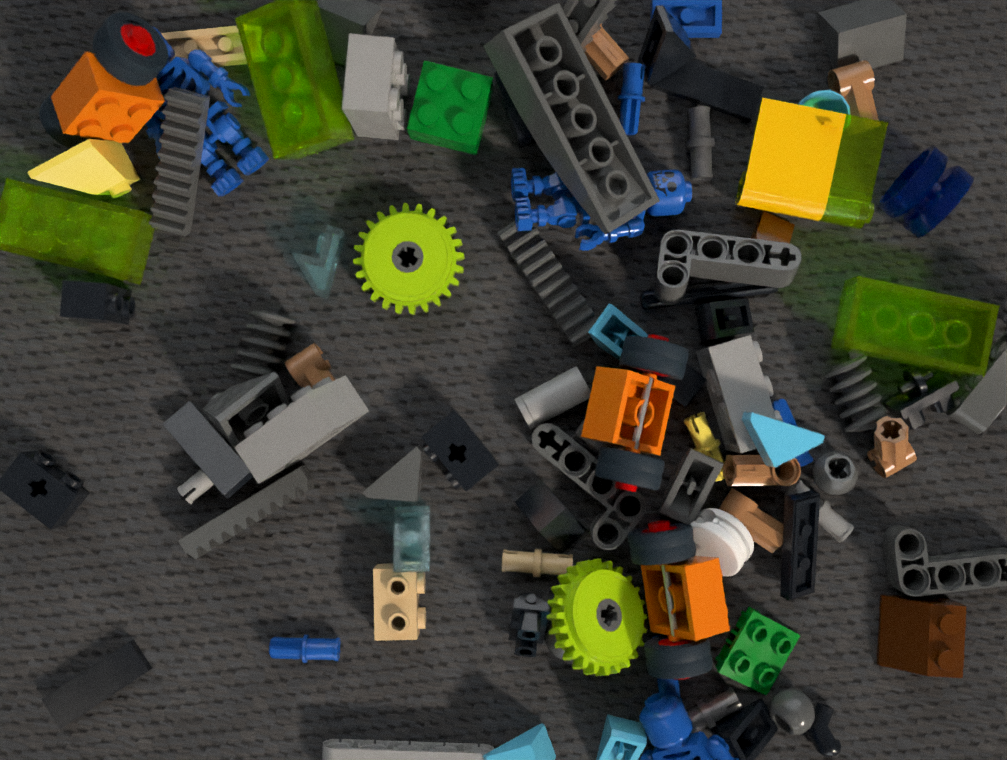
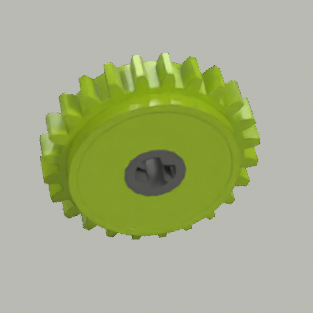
[353,203,465,315]
[547,559,647,676]

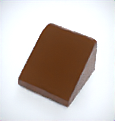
[751,211,795,244]

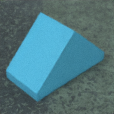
[588,303,648,360]
[742,412,825,468]
[596,714,647,760]
[483,724,556,760]

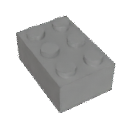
[342,34,410,140]
[696,335,783,453]
[234,375,369,484]

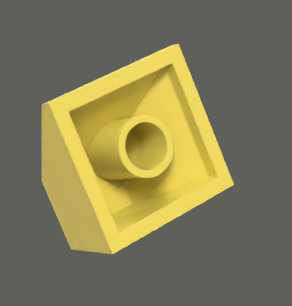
[28,139,141,198]

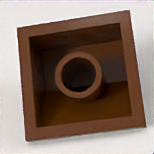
[877,594,967,678]

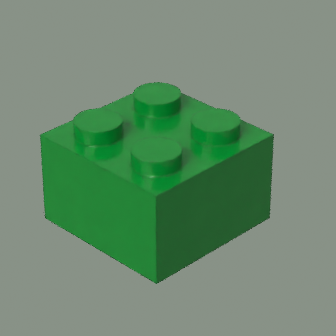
[407,60,494,155]

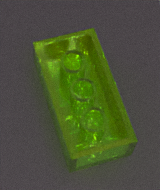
[235,0,355,160]
[0,178,155,285]
[831,276,999,377]

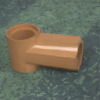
[584,23,629,80]
[828,60,880,136]
[285,342,336,387]
[867,416,917,478]
[723,455,801,486]
[718,488,784,554]

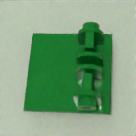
[715,606,801,696]

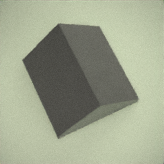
[292,0,383,67]
[817,0,907,69]

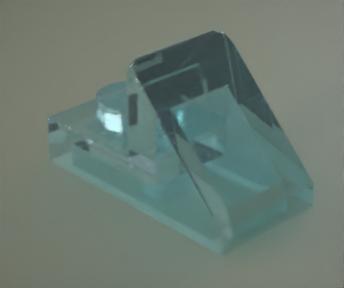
[292,225,346,300]
[393,506,432,573]

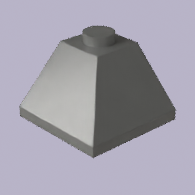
[202,372,290,451]

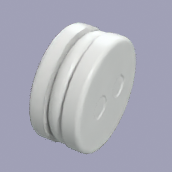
[690,508,754,576]

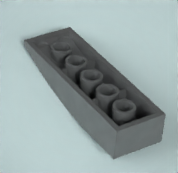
[483,3,660,234]

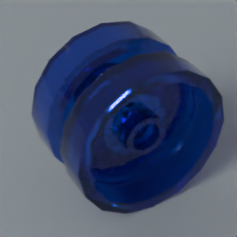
[878,145,974,238]

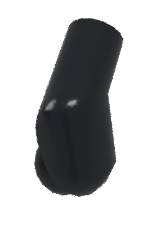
[807,702,841,757]

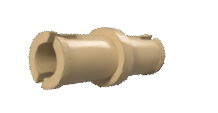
[502,549,573,577]

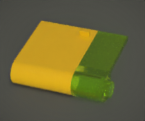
[735,98,888,229]

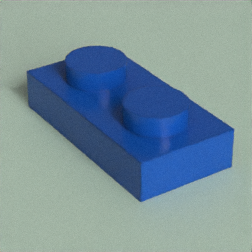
[650,0,722,38]

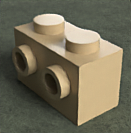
[373,563,426,641]

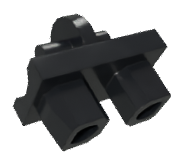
[883,367,959,430]
[508,593,550,657]

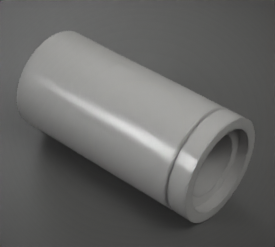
[514,366,591,430]

